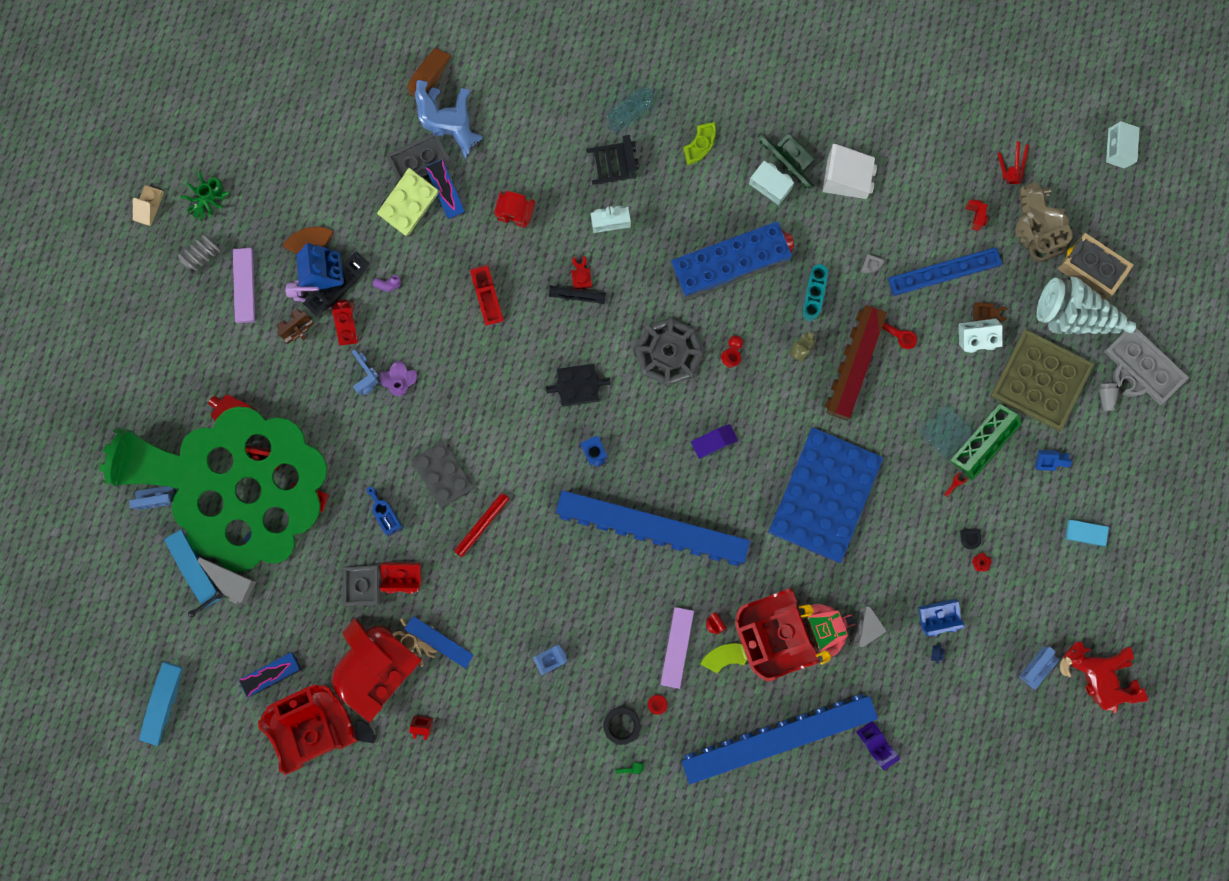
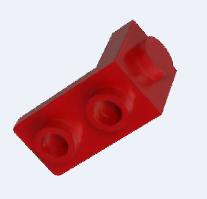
[332,300,358,346]

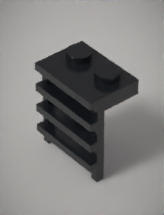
[586,135,639,185]

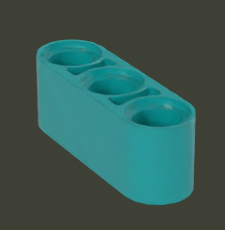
[802,264,828,321]

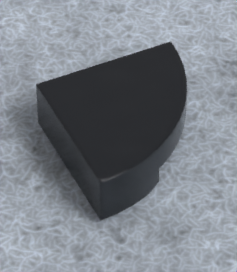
[355,720,375,743]

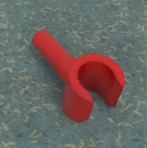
[944,472,967,497]

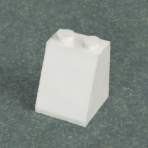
[822,144,877,199]

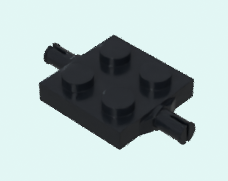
[546,364,611,407]

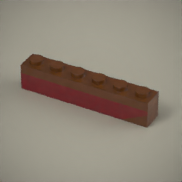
[824,305,887,421]

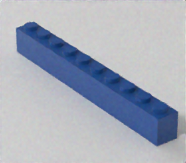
[556,490,750,567]
[681,693,878,785]

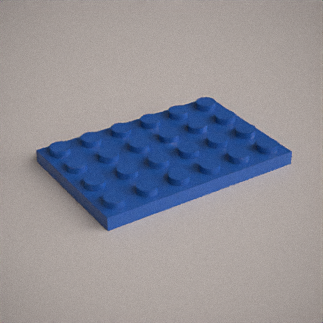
[768,427,884,564]

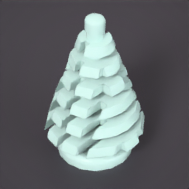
[1037,277,1136,335]

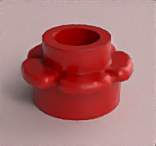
[972,553,992,572]

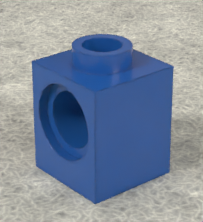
[580,435,608,467]

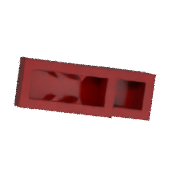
[470,264,504,326]

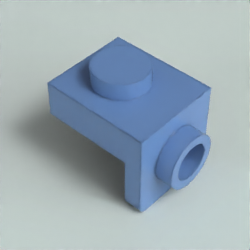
[533,644,567,675]

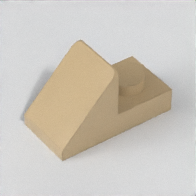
[133,185,164,226]

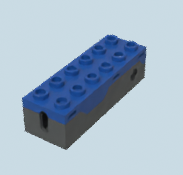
[670,221,794,302]

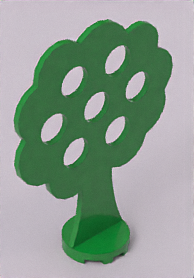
[99,407,328,572]

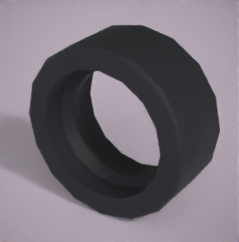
[603,706,640,745]

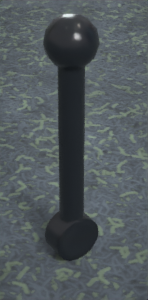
[188,590,223,618]

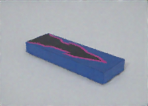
[425,159,465,219]
[239,652,301,697]

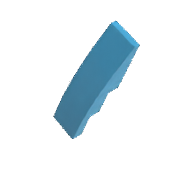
[164,529,221,608]
[139,661,183,746]

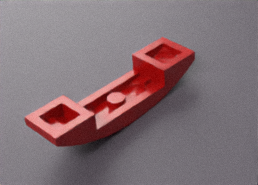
[342,618,393,676]

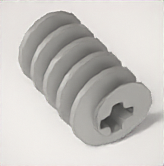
[178,235,221,275]

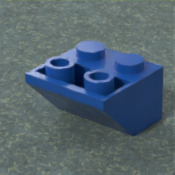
[296,243,344,290]

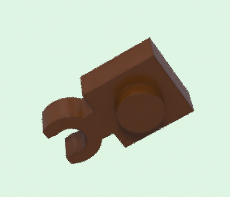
[973,302,1007,322]

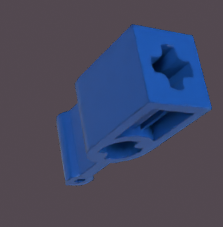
[367,486,404,536]

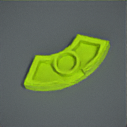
[683,122,716,166]
[700,643,747,674]

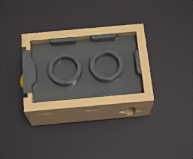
[1058,233,1133,300]

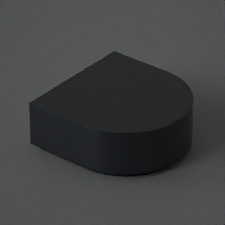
[960,529,981,550]

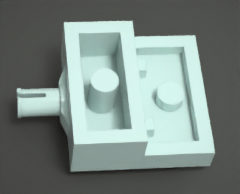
[591,206,631,233]

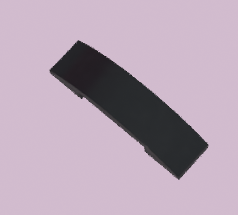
[303,251,370,317]

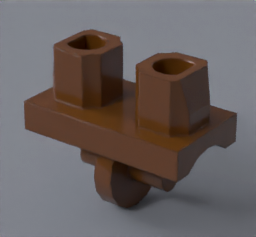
[277,309,314,344]

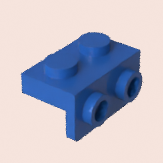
[918,599,965,636]

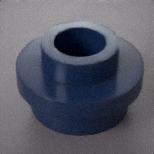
[931,644,945,664]

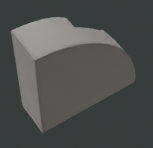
[861,254,885,273]

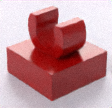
[409,716,433,740]

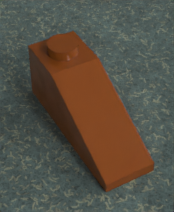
[407,48,451,98]

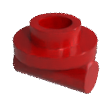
[706,612,727,635]

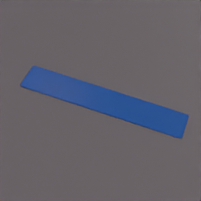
[405,616,473,669]

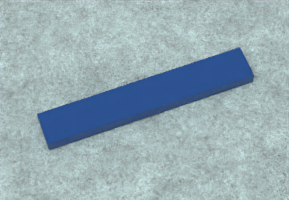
[888,247,1002,297]

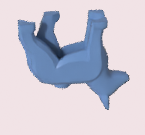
[415,80,483,159]

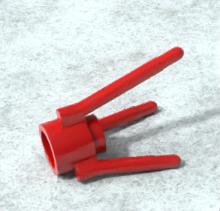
[998,141,1029,184]

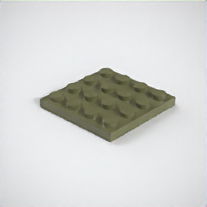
[990,329,1094,432]

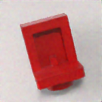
[965,200,988,231]

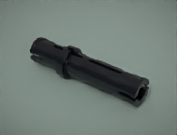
[548,285,606,304]

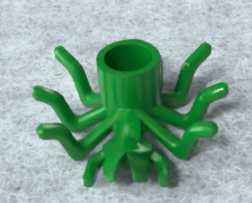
[180,172,229,221]

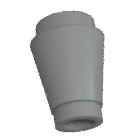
[1099,383,1119,411]

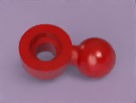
[721,335,743,368]

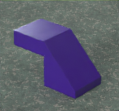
[691,424,738,459]
[856,721,900,771]

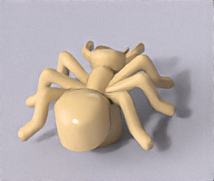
[393,618,437,667]

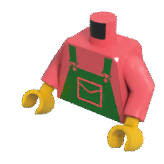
[799,604,856,665]

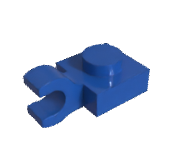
[1035,450,1072,471]

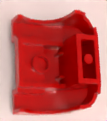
[735,587,820,681]
[331,625,422,722]
[258,684,358,775]

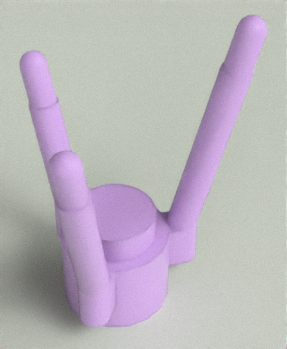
[286,280,331,309]

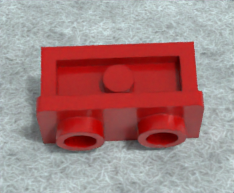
[380,562,422,594]

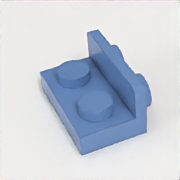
[129,486,175,510]
[1019,647,1059,689]

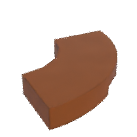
[283,227,334,254]

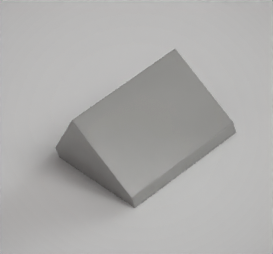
[853,607,887,647]

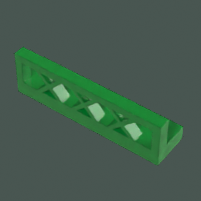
[950,404,1022,481]

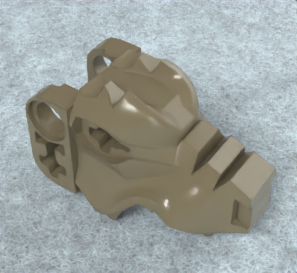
[1016,181,1073,263]

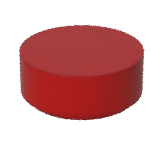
[648,695,667,715]

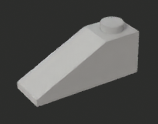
[198,557,256,605]

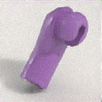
[373,275,401,292]

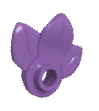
[379,361,417,396]

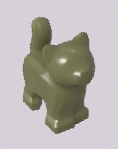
[790,332,816,362]

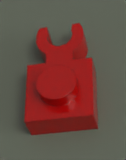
[571,256,592,289]

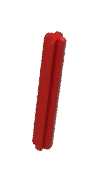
[454,493,509,557]

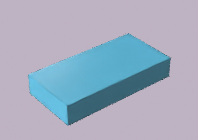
[1065,520,1109,547]

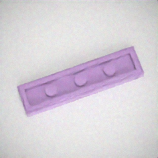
[233,248,255,323]
[660,607,694,689]

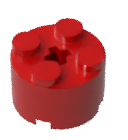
[494,191,536,228]

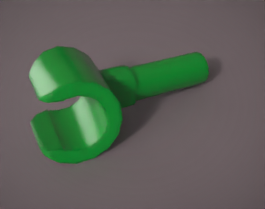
[615,762,644,774]

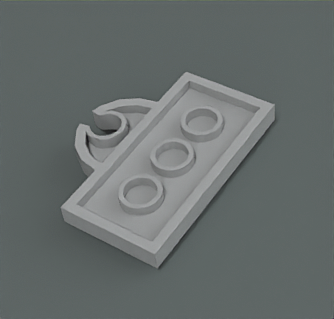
[1104,328,1189,405]

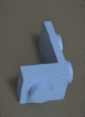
[352,349,379,396]

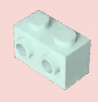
[1106,121,1139,169]
[749,161,794,206]
[959,319,1002,353]

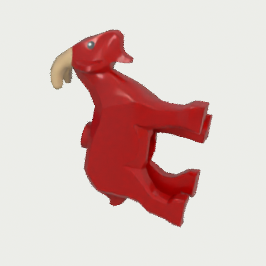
[1060,641,1148,713]

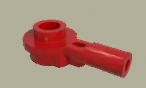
[882,322,917,349]

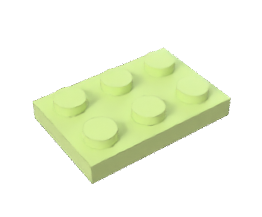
[377,168,440,236]

